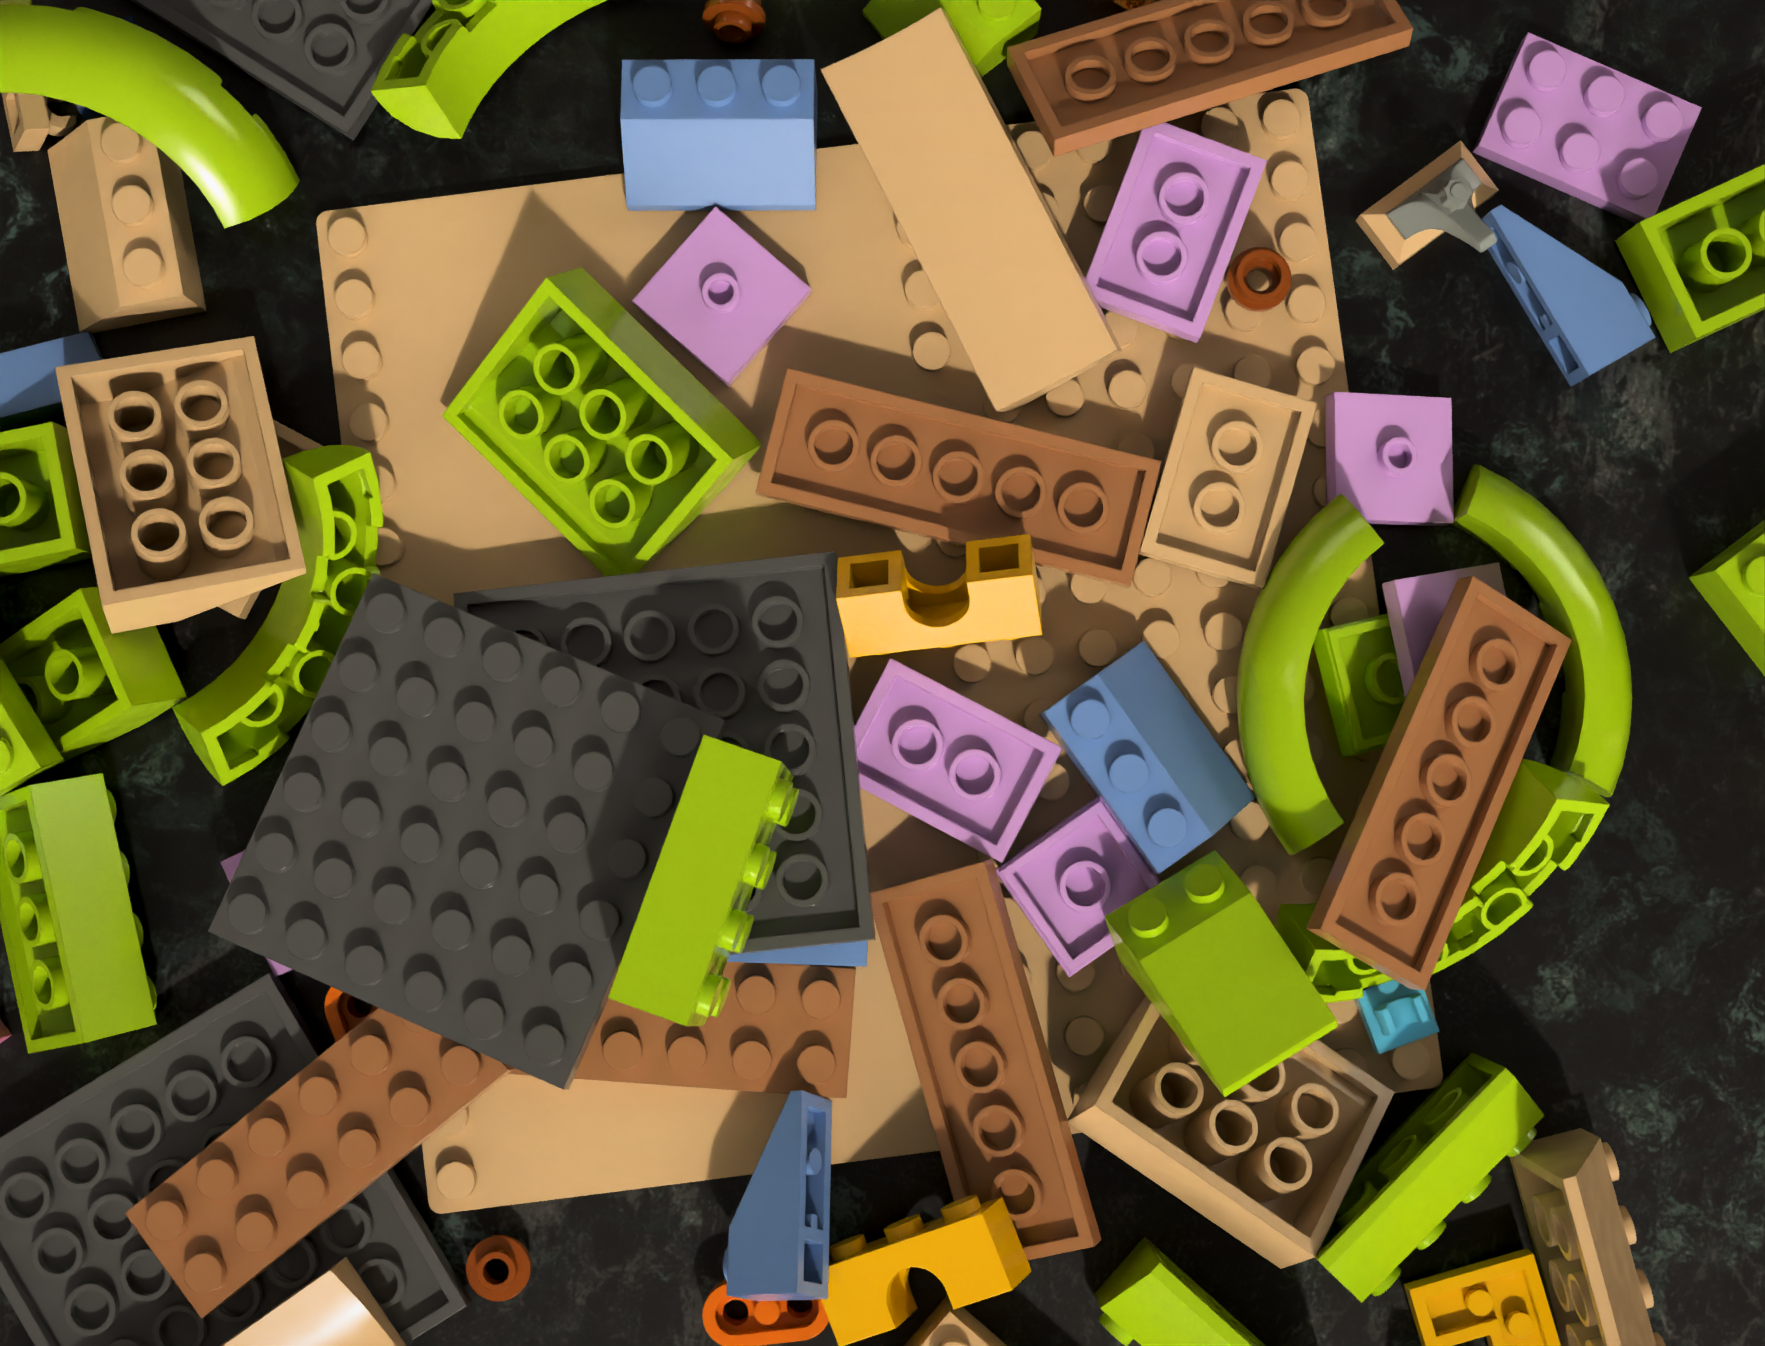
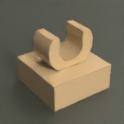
[1,93,77,152]

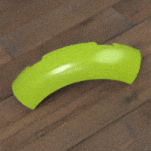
[0,0,300,229]
[370,0,607,139]
[172,445,383,786]
[1451,464,1632,797]
[1236,494,1384,855]
[1274,758,1610,1003]

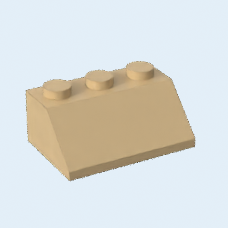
[47,116,207,333]

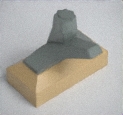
[1355,140,1499,270]

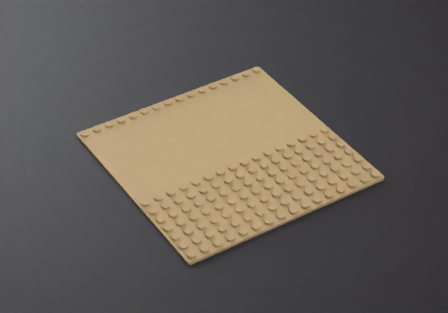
[316,89,1443,1214]

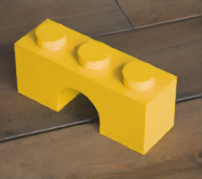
[836,534,1042,658]
[821,1195,1032,1346]

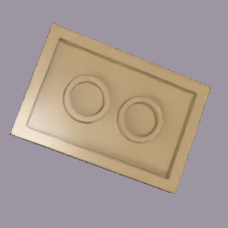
[1139,367,1317,590]

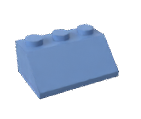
[620,59,818,211]
[1039,641,1256,874]

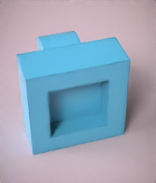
[1355,980,1440,1054]

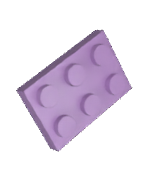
[1473,32,1702,224]
[1085,123,1267,343]
[855,658,1063,863]

